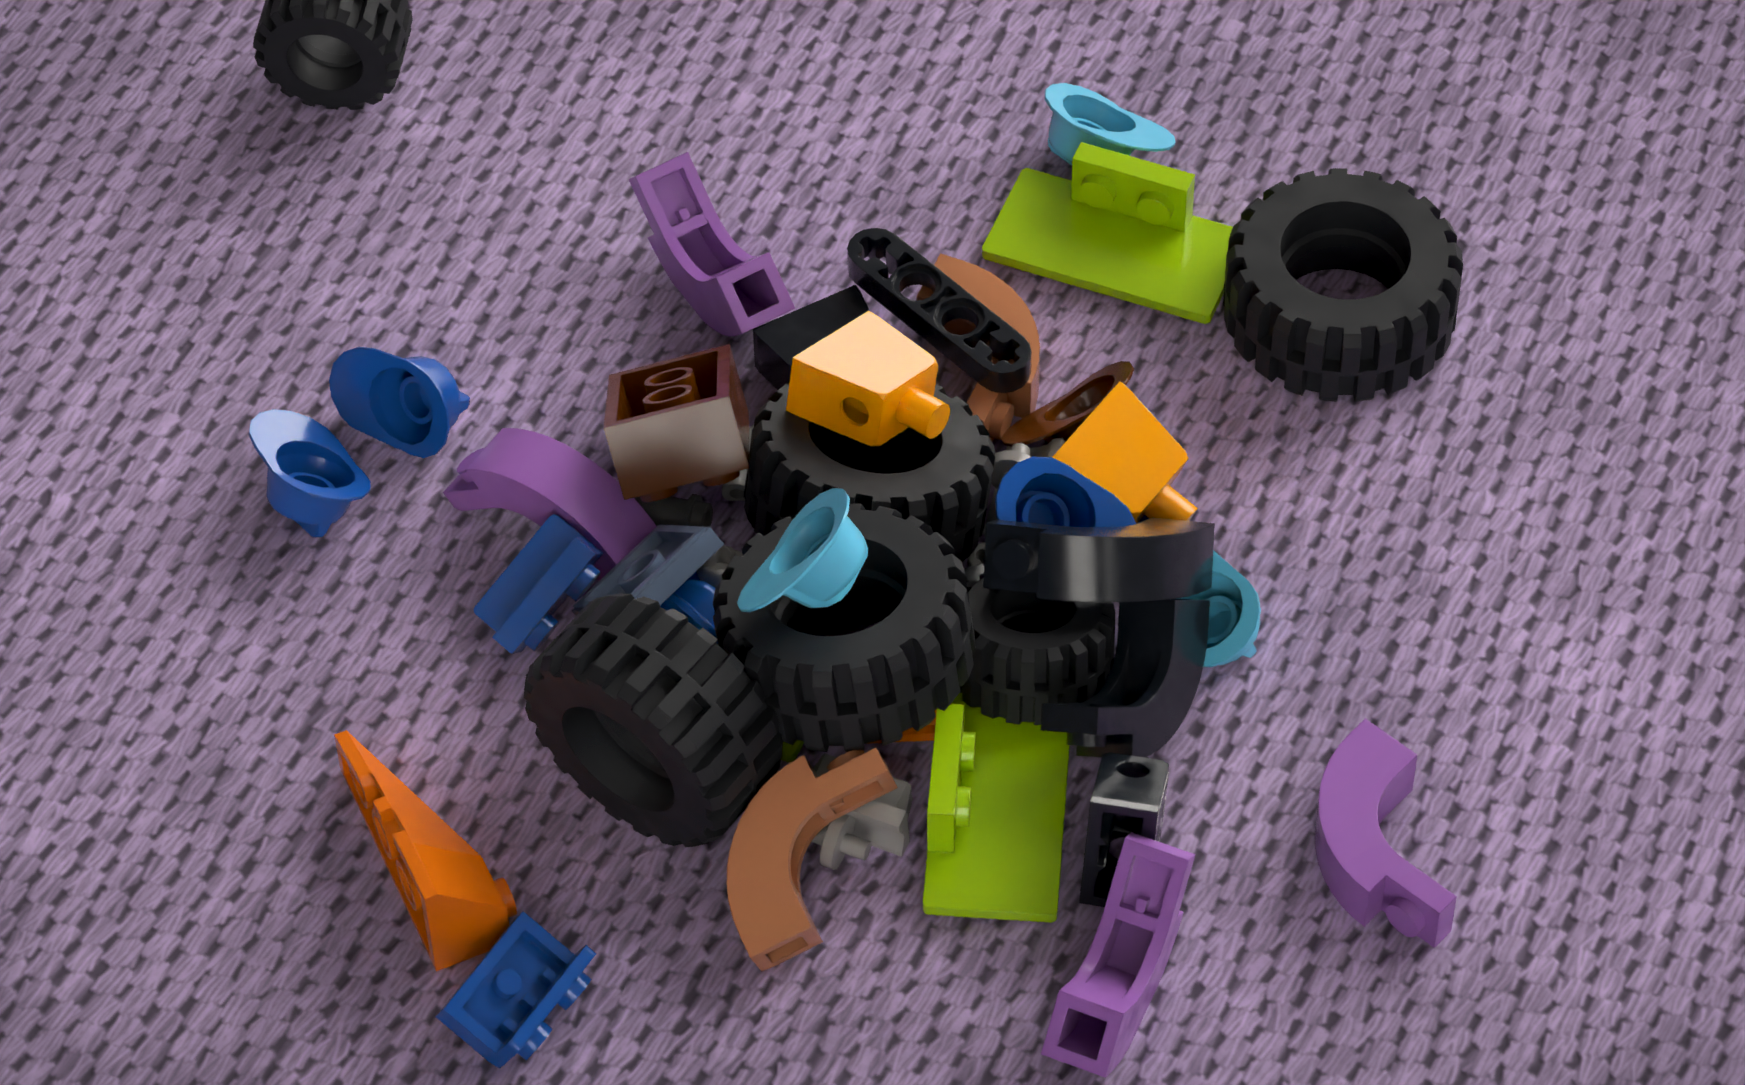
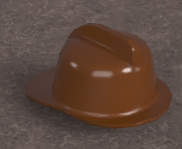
[1002,361,1134,447]

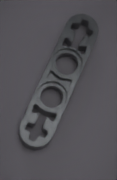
[847,228,1032,393]

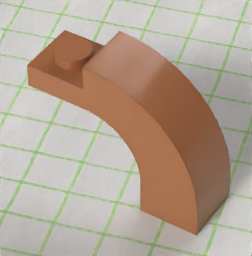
[916,253,1040,442]
[726,747,898,972]

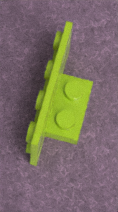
[982,142,1233,324]
[923,693,1070,923]

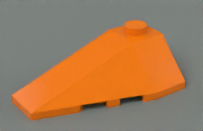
[334,730,517,972]

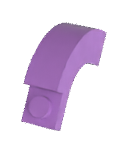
[629,152,795,337]
[443,428,657,580]
[1315,718,1457,948]
[1041,832,1196,1078]

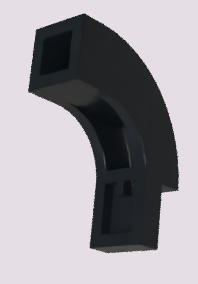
[983,517,1215,602]
[1041,598,1210,758]

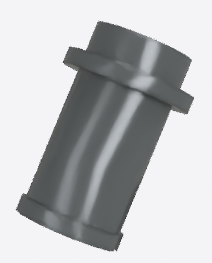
[634,494,713,527]

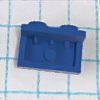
[474,514,604,654]
[435,911,597,1068]

